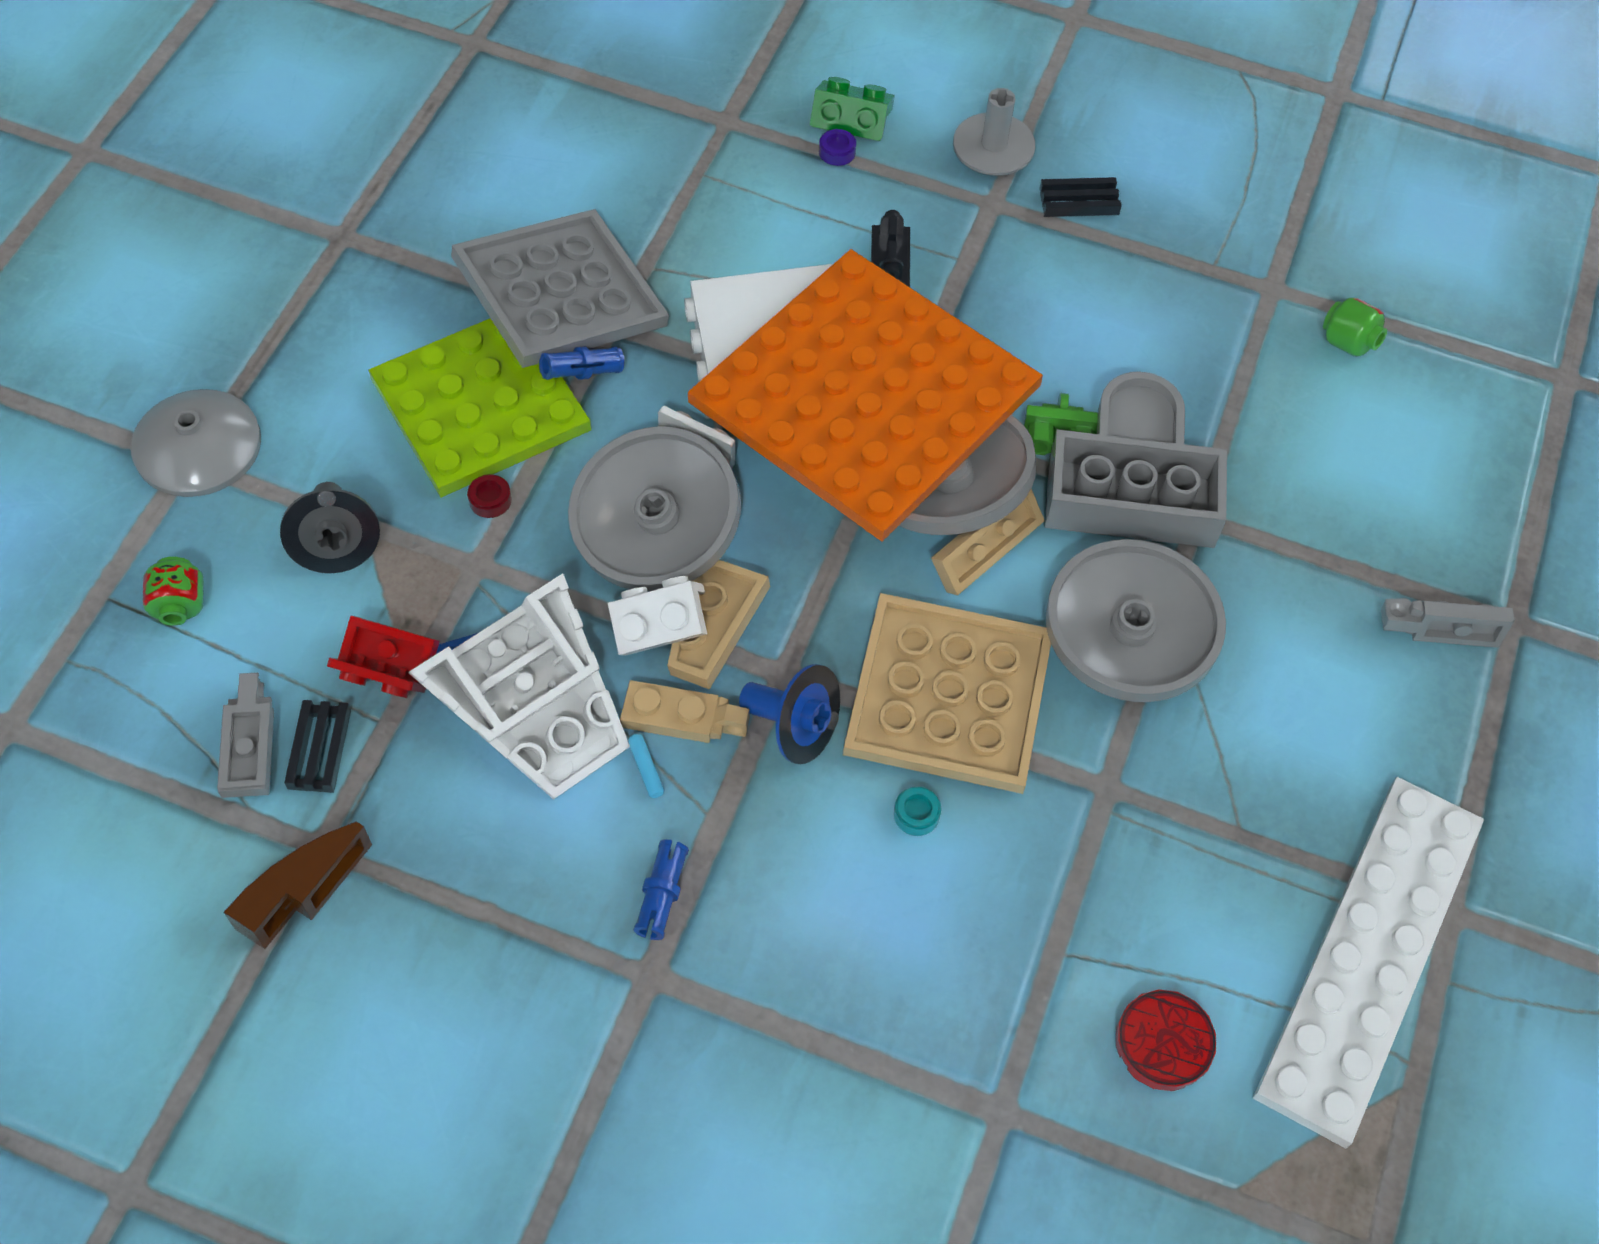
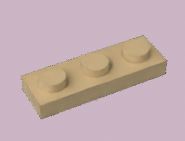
[931,489,1045,596]

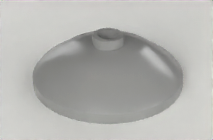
[131,389,261,497]

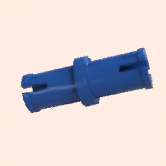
[539,346,624,380]
[633,839,689,940]

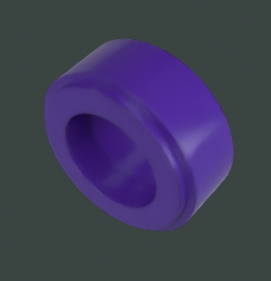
[819,129,857,166]

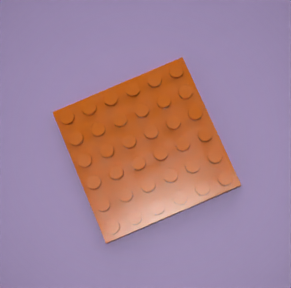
[688,249,1043,542]

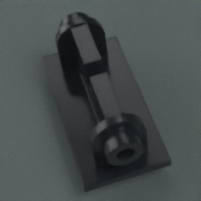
[871,210,910,287]

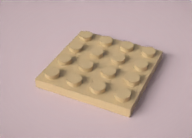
[843,593,1051,794]

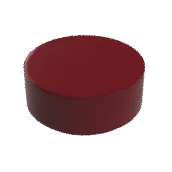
[467,474,512,518]

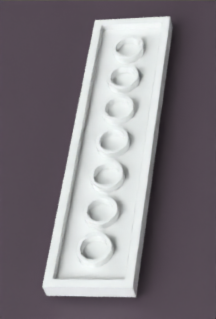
[1253,777,1484,1149]

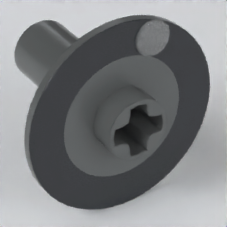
[280,482,380,573]

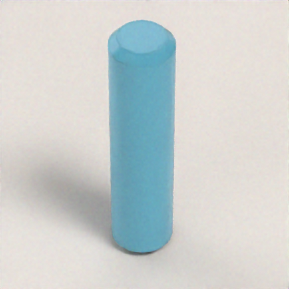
[628,733,664,798]

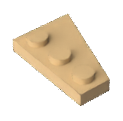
[667,560,771,690]

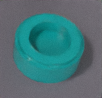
[894,787,941,836]

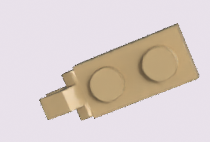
[620,680,750,743]

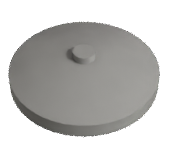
[899,415,1036,535]
[568,427,741,591]
[1046,539,1226,702]

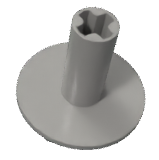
[953,88,1035,176]

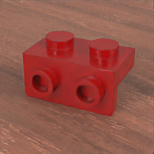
[327,616,440,698]

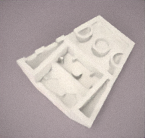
[409,573,630,800]

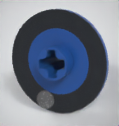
[739,664,840,764]

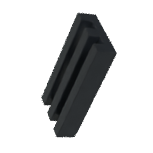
[1039,177,1122,217]
[284,700,351,793]

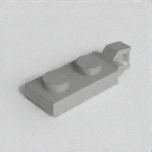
[1381,598,1515,648]
[217,672,274,798]

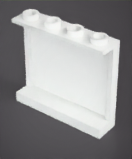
[684,264,833,430]

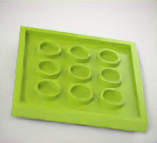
[368,318,591,498]

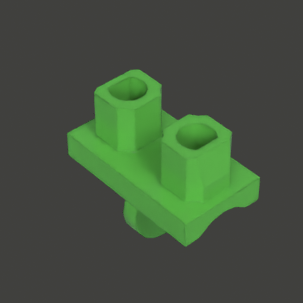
[1023,393,1098,456]

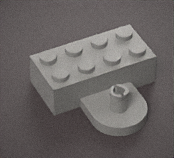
[1045,372,1227,548]

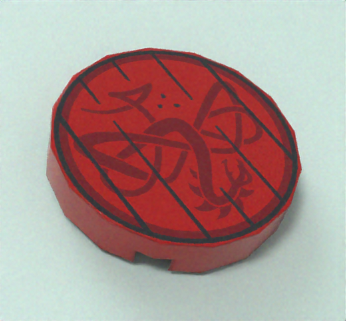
[1115,990,1216,1091]

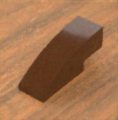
[223,821,372,949]

